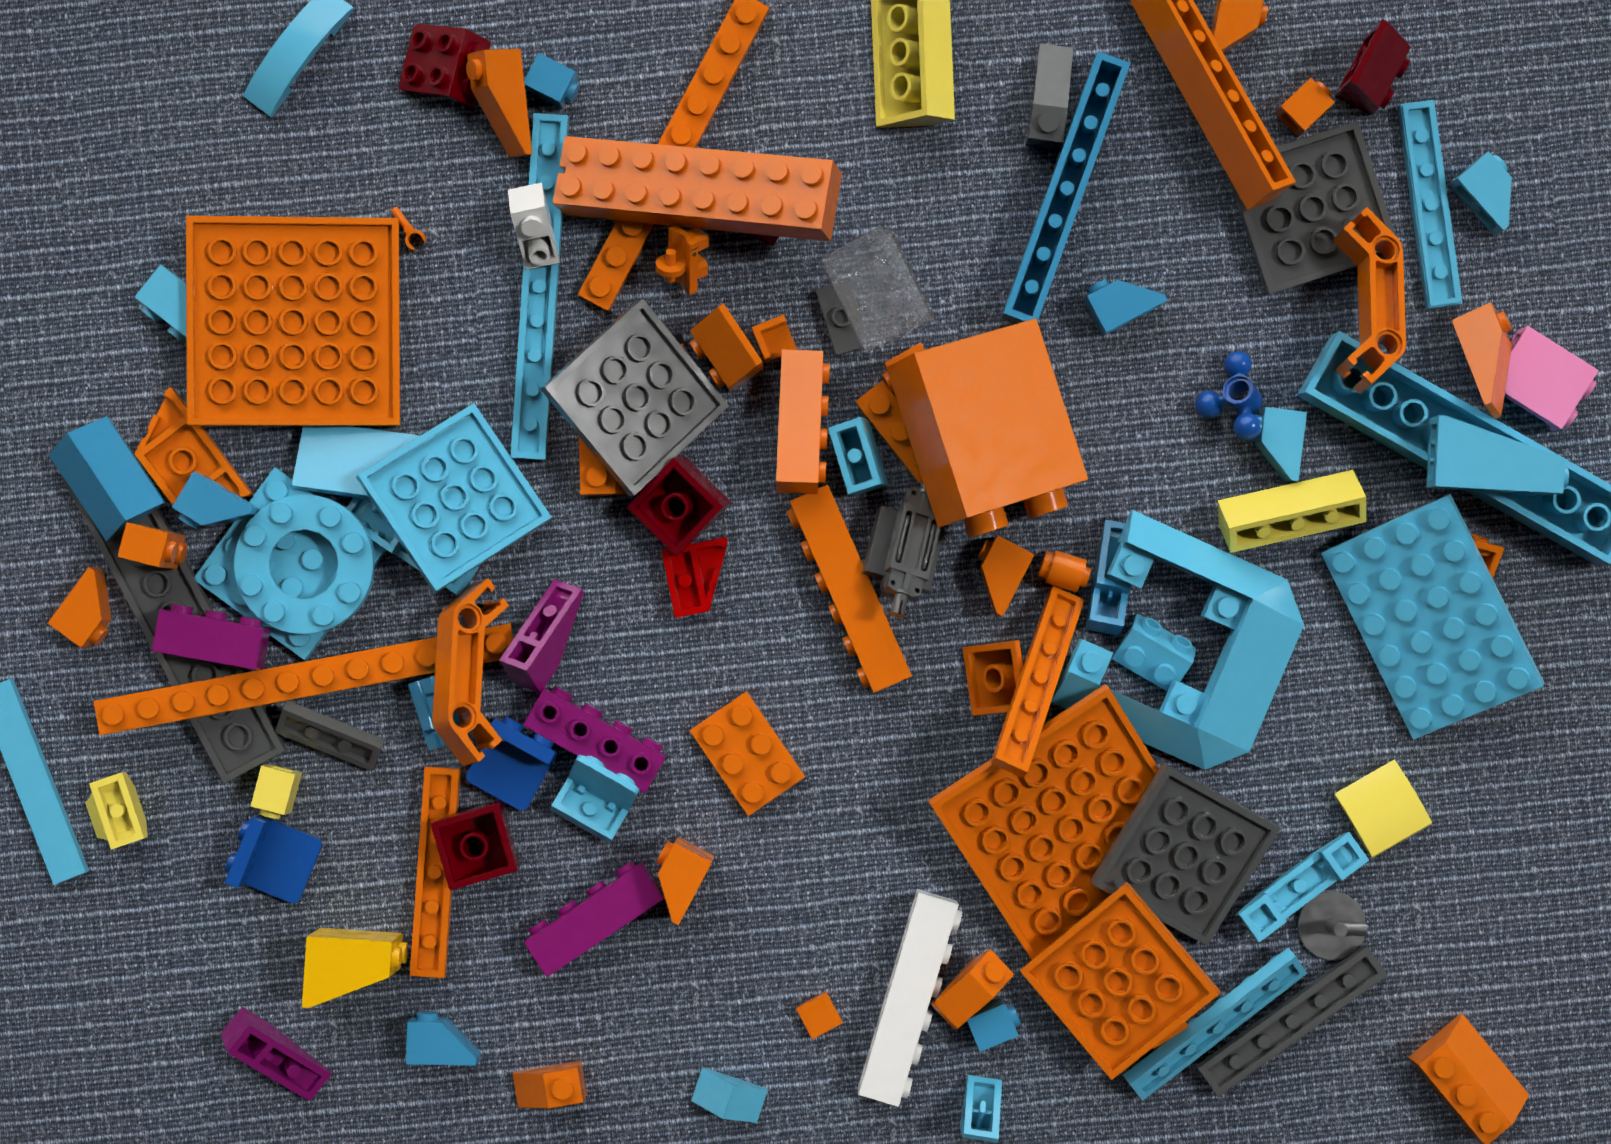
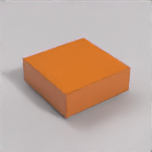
[796,991,843,1040]

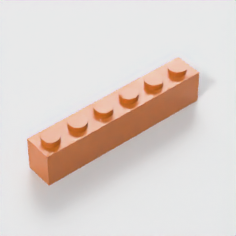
[786,484,912,693]

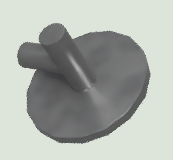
[1297,890,1367,960]

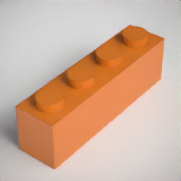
[776,349,830,494]

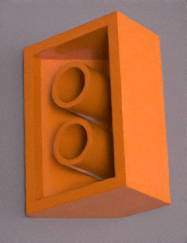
[1408,1013,1529,1144]

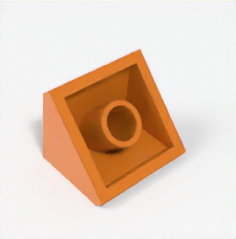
[962,640,1023,716]

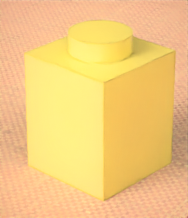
[251,764,302,819]

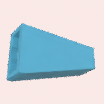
[1426,415,1569,495]

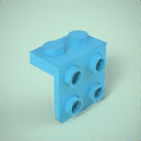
[550,755,639,844]

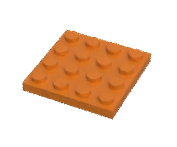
[1020,882,1220,1080]

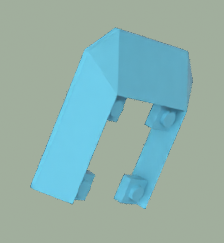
[1051,510,1304,770]

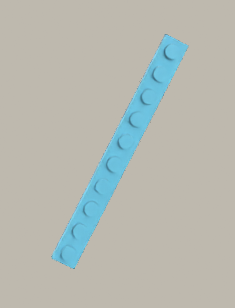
[510,113,569,461]

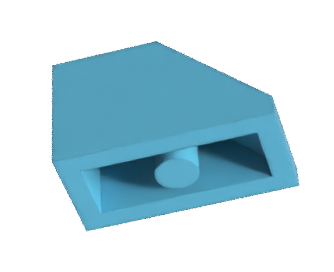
[1448,151,1512,236]
[1254,407,1307,483]

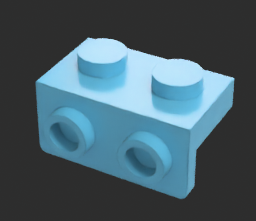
[1112,614,1196,691]

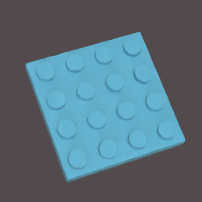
[356,403,552,593]
[194,467,387,660]

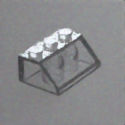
[820,227,937,353]

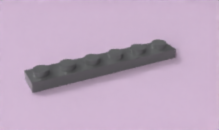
[1196,945,1388,1097]

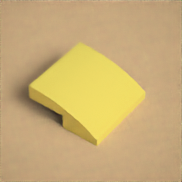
[1334,759,1432,858]

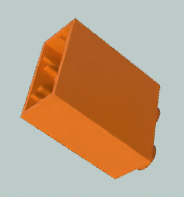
[886,318,1088,538]

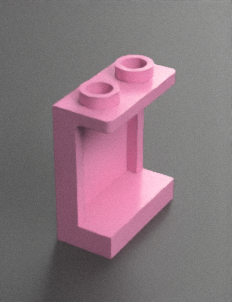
[1504,326,1599,432]

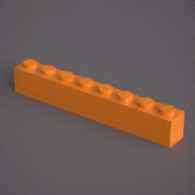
[1130,0,1296,210]

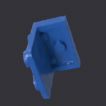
[466,716,559,811]
[224,815,323,903]

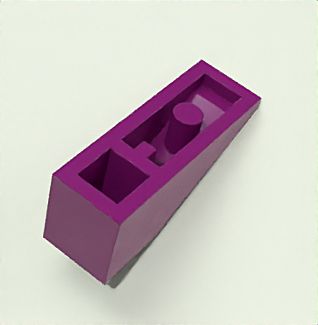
[499,579,584,693]
[221,1007,332,1101]

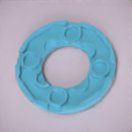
[234,495,376,634]

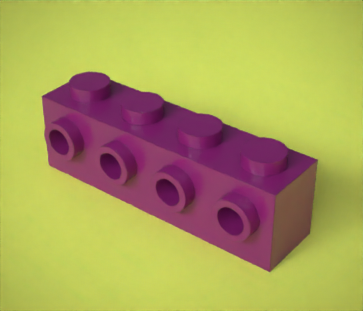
[523,686,667,793]

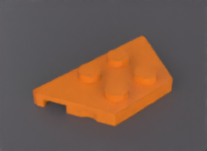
[134,387,253,505]

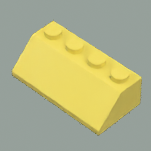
[871,0,955,128]

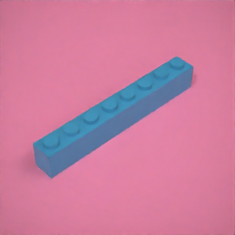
[1000,51,1131,324]

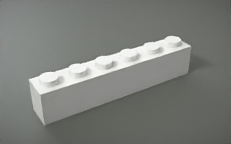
[858,889,962,1107]

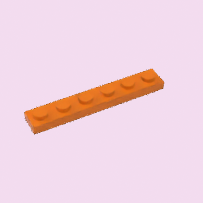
[991,585,1084,778]
[409,766,461,978]

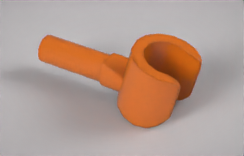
[391,207,427,251]

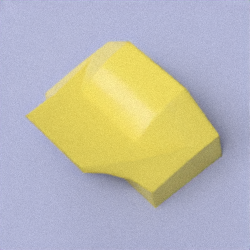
[85,771,148,850]

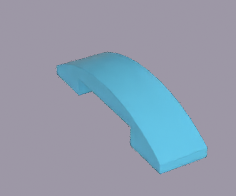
[243,0,354,118]
[1237,832,1369,942]

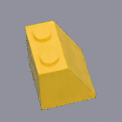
[302,928,408,1008]

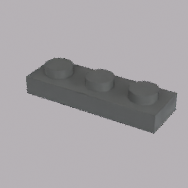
[275,700,385,771]

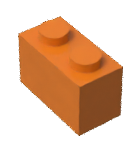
[117,522,188,569]

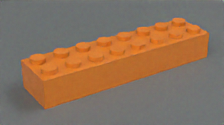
[553,136,842,242]

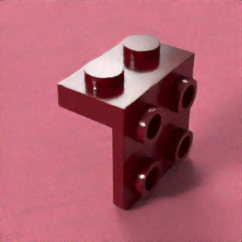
[399,24,491,108]

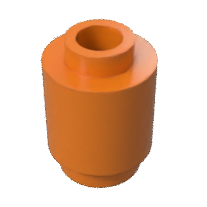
[1037,550,1091,592]

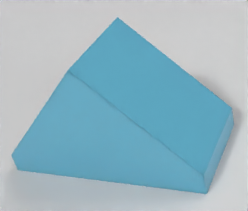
[691,1067,768,1123]
[960,1075,1002,1143]

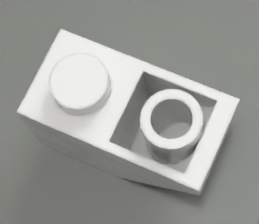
[508,183,560,270]

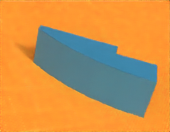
[1085,519,1131,636]

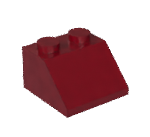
[1334,19,1411,115]
[627,455,732,556]
[430,800,521,890]

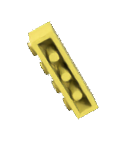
[1218,470,1366,553]

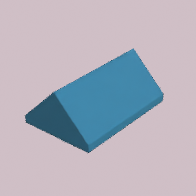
[49,416,166,542]

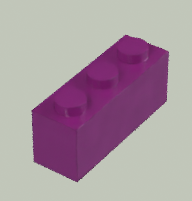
[152,604,271,670]

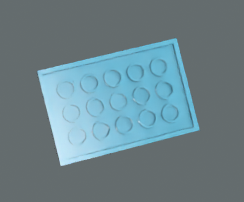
[1321,494,1545,740]

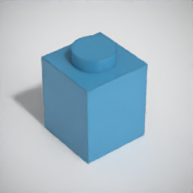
[524,52,580,109]
[967,998,1021,1052]

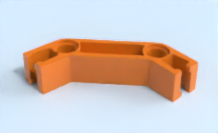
[1332,207,1406,394]
[432,578,509,766]

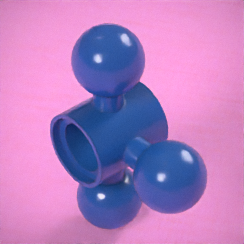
[1195,351,1263,441]

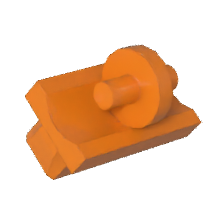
[656,224,709,295]

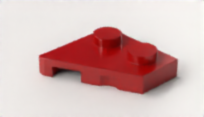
[661,537,728,618]

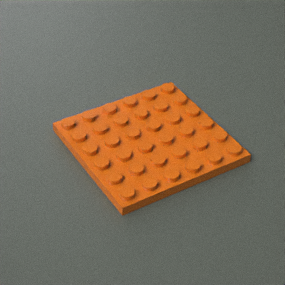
[186,215,400,426]
[928,684,1159,960]

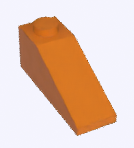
[466,49,532,158]
[1452,302,1513,419]

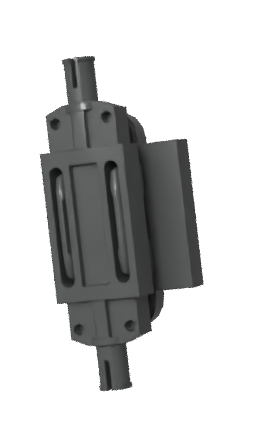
[862,480,945,618]

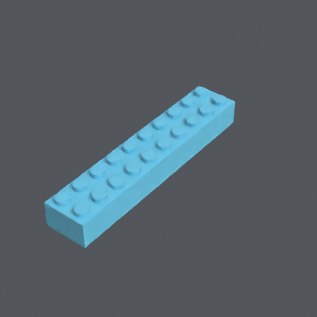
[1296,331,1611,566]

